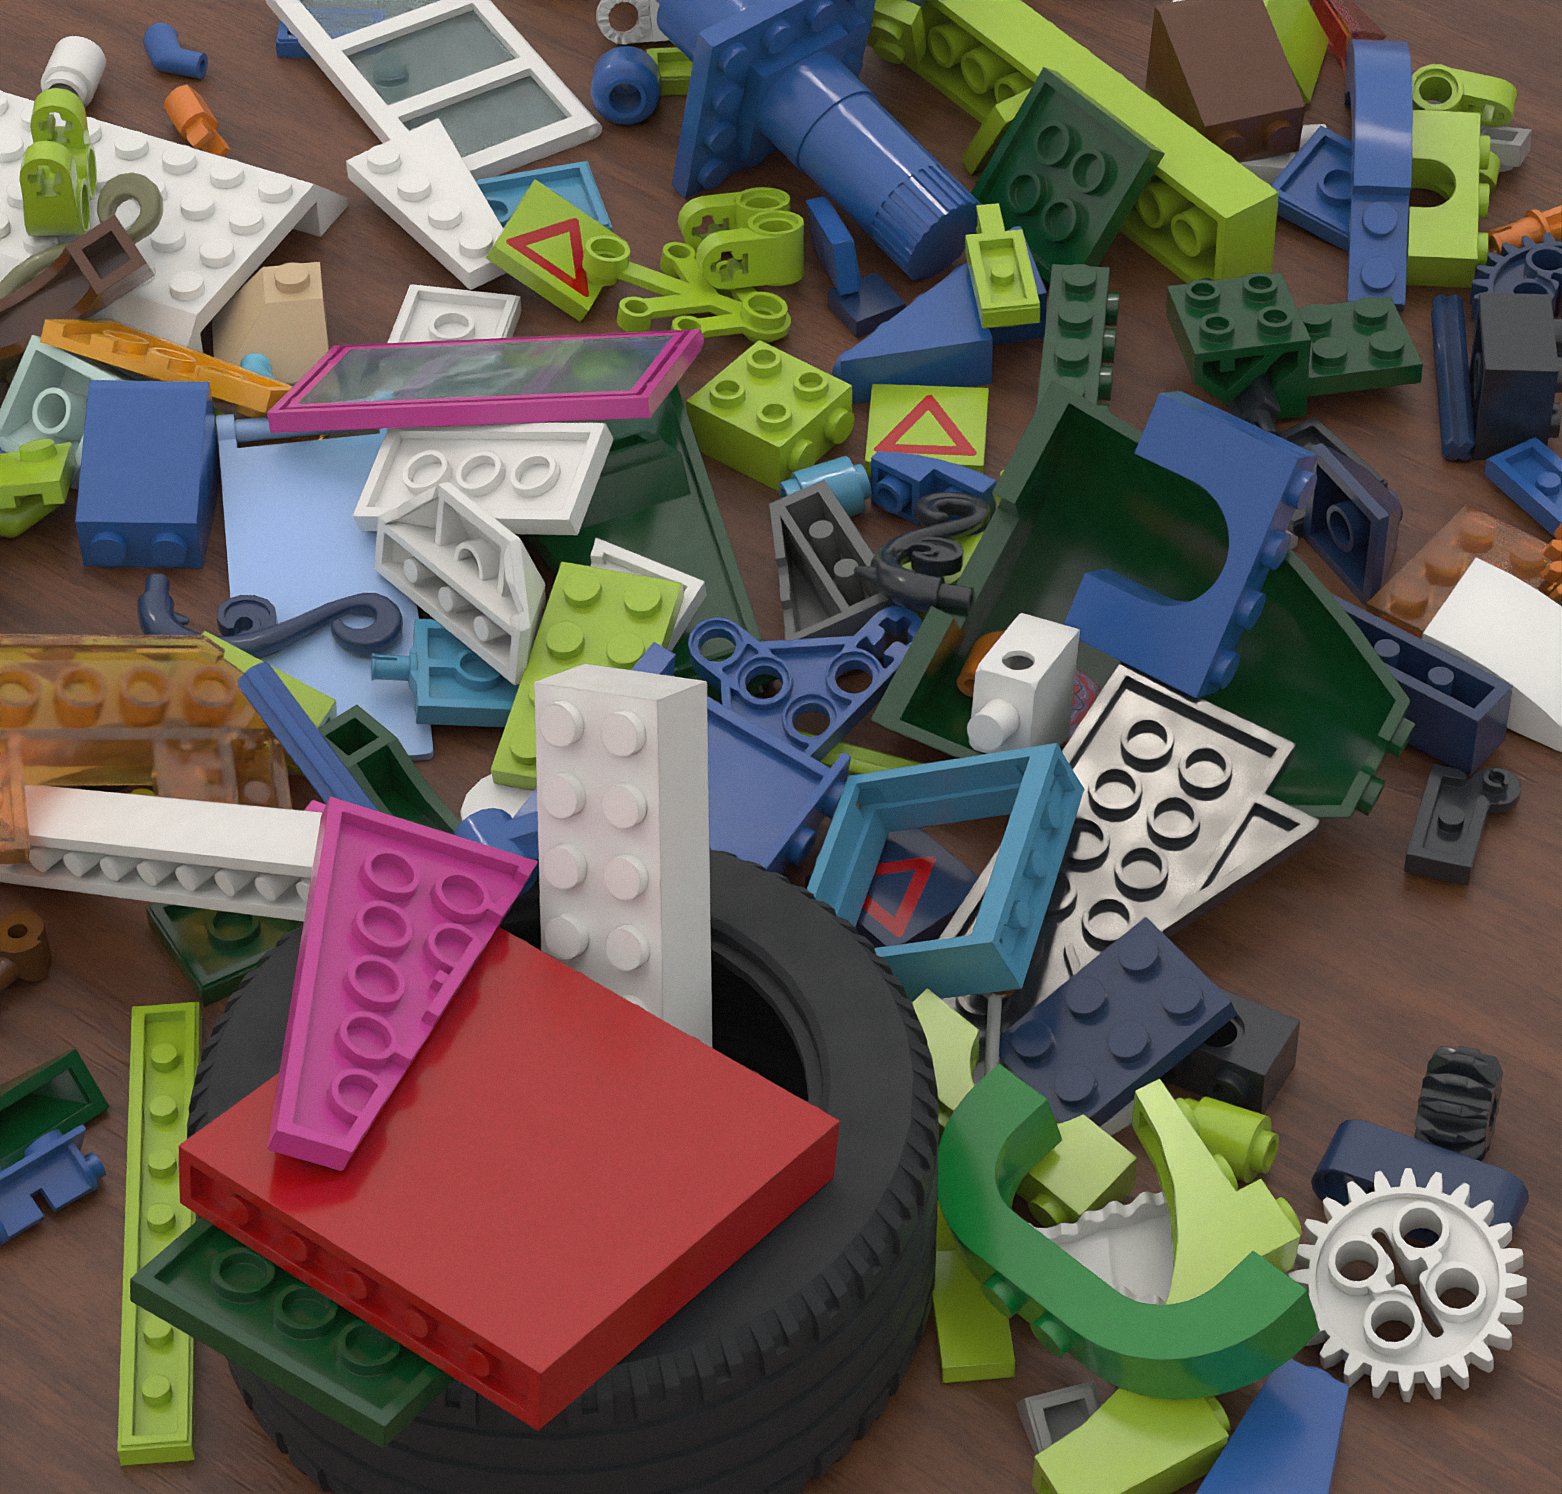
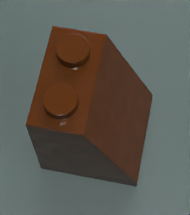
[1145,0,1306,163]

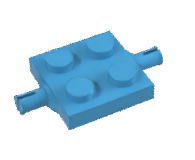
[371,619,520,727]

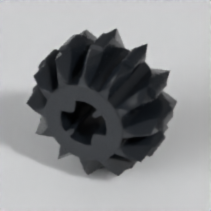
[1414,1046,1503,1161]

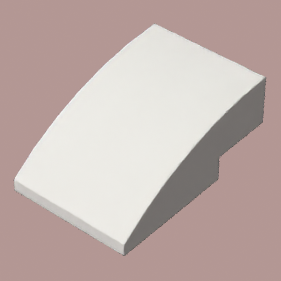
[1422,558,1562,753]

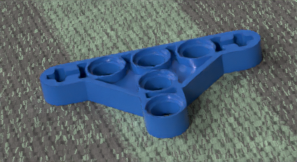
[688,606,923,762]

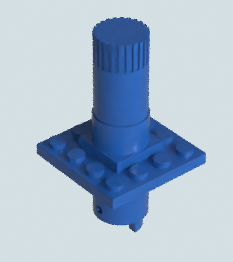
[656,0,982,280]

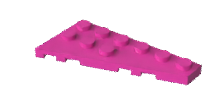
[267,796,538,1171]

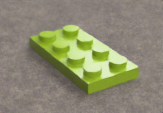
[491,562,684,791]

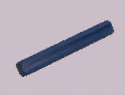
[1431,294,1476,462]

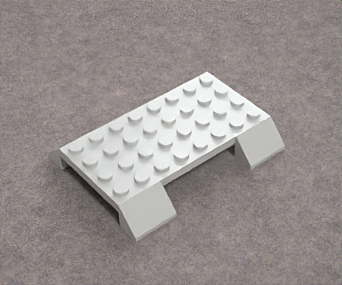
[0,90,348,381]

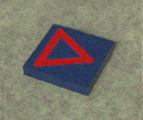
[805,828,979,948]

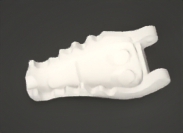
[1029,1191,1173,1305]

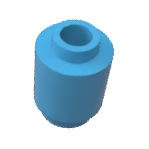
[778,456,872,517]

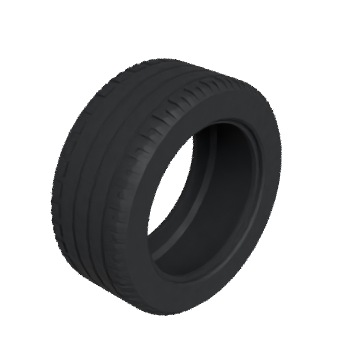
[187,846,939,1494]

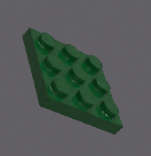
[971,67,1165,284]

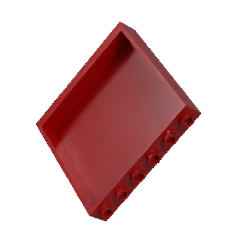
[178,927,840,1431]

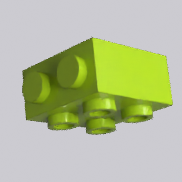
[686,340,855,492]

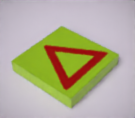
[486,179,628,322]
[865,384,989,477]

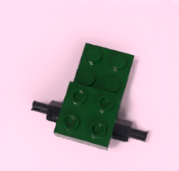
[1166,272,1423,437]

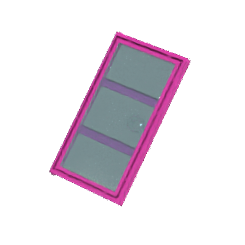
[267,329,704,433]

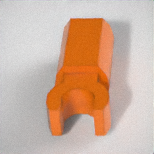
[164,84,231,157]

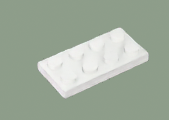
[352,423,614,535]

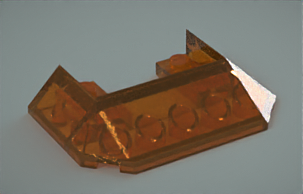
[0,634,293,864]

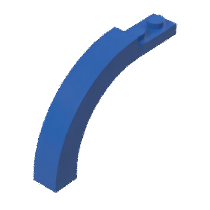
[1344,39,1413,311]

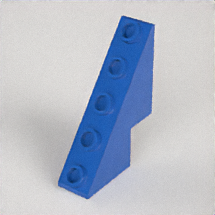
[832,226,1047,404]

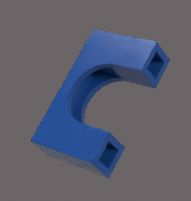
[1063,391,1318,698]

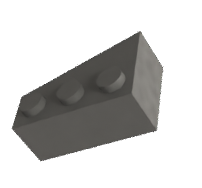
[769,480,908,676]

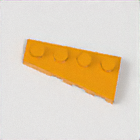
[40,319,293,418]

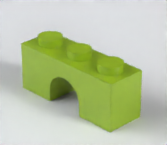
[1406,110,1490,288]

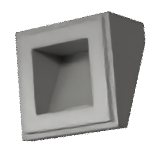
[1016,1380,1101,1456]

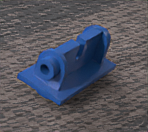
[0,1124,106,1246]

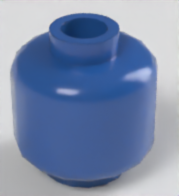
[591,46,661,126]

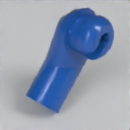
[143,22,208,79]

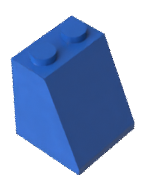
[75,380,221,568]

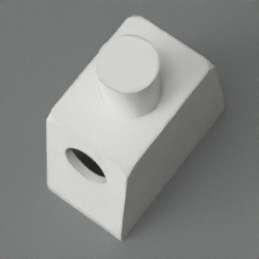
[967,613,1080,754]

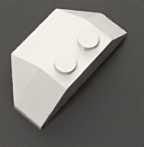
[374,482,546,685]

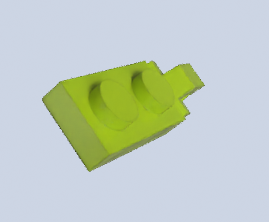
[965,203,1040,328]

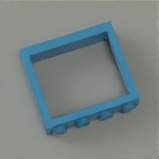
[807,743,1084,1002]

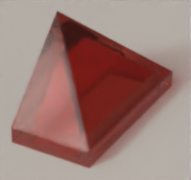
[1310,0,1387,73]

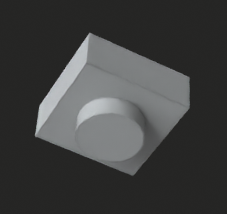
[1480,126,1532,172]

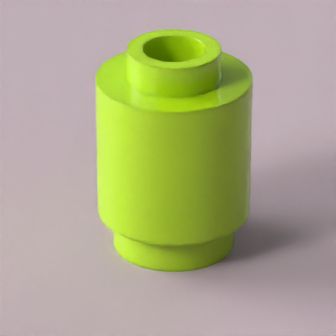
[1185,1097,1279,1183]

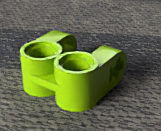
[1412,64,1518,194]
[19,88,97,236]
[677,187,804,290]

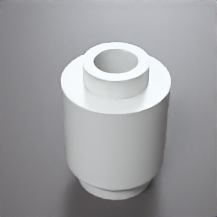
[41,36,106,107]

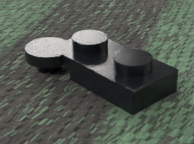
[1404,764,1521,886]

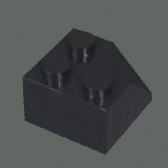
[1469,293,1562,460]

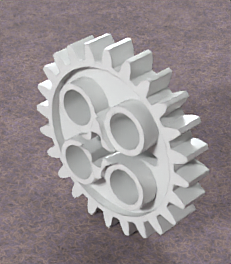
[1289,1168,1527,1402]

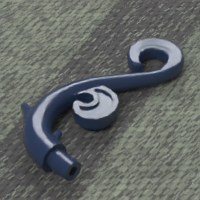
[137,574,403,660]

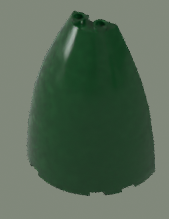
[871,381,1416,819]

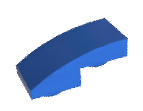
[871,451,997,534]

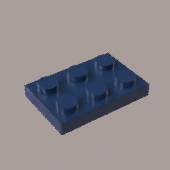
[999,917,1237,1127]

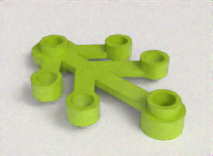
[582,235,791,343]

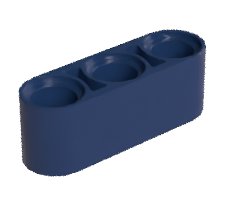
[1311,1119,1529,1249]

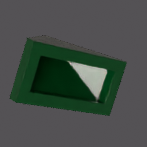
[0,1049,110,1170]

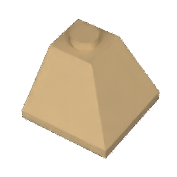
[212,262,329,386]

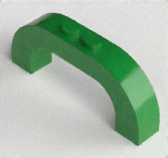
[937,1063,1320,1399]

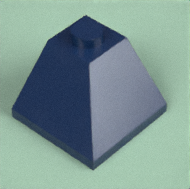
[1302,443,1403,610]

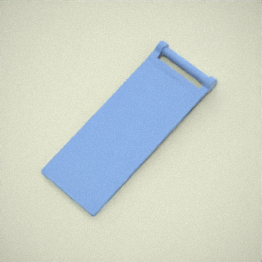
[216,397,434,779]

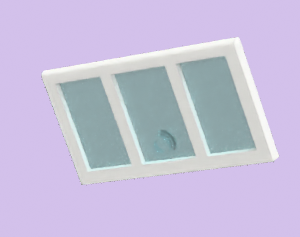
[266,0,602,180]

